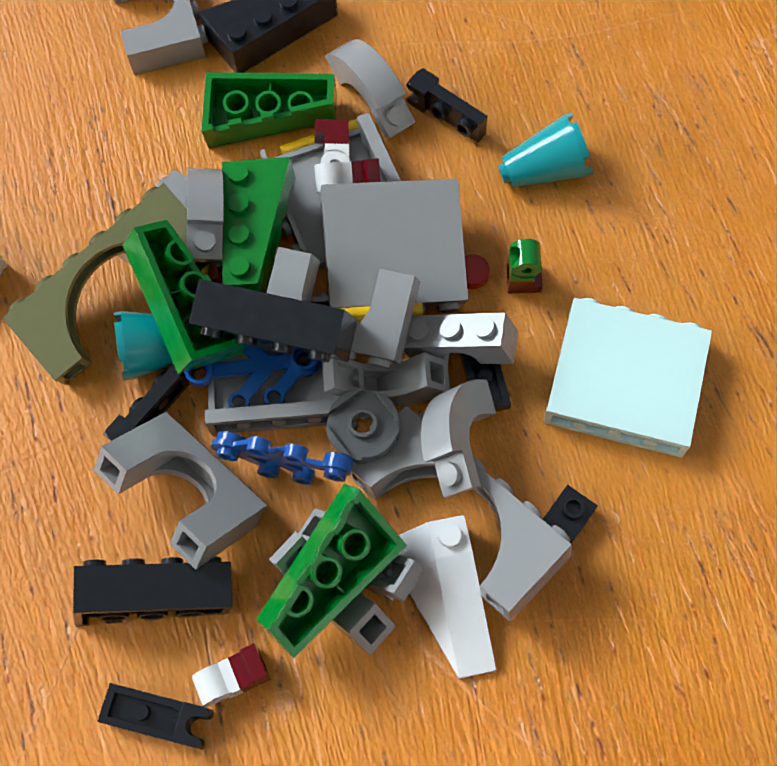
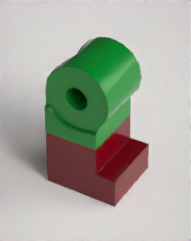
[506,239,543,294]

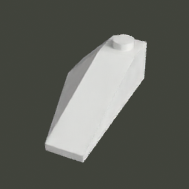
[398,515,496,679]

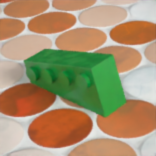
[201,72,337,149]
[222,157,295,293]
[123,220,248,374]
[256,484,407,658]

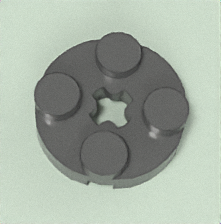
[326,389,400,464]

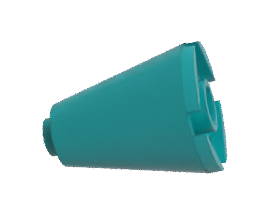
[498,112,593,187]
[114,311,173,381]

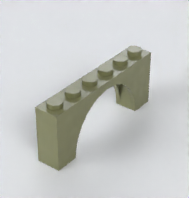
[3,183,210,385]

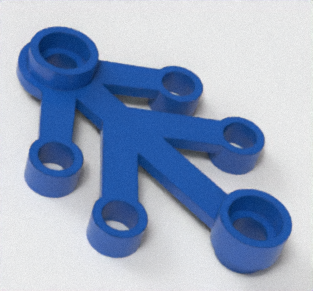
[184,342,322,408]
[211,431,354,485]

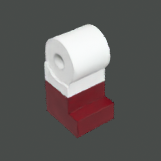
[314,119,349,164]
[314,158,381,193]
[192,643,271,707]

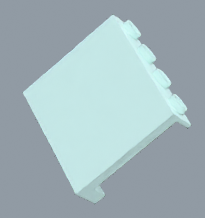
[543,298,712,458]

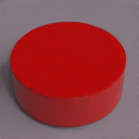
[465,254,490,289]

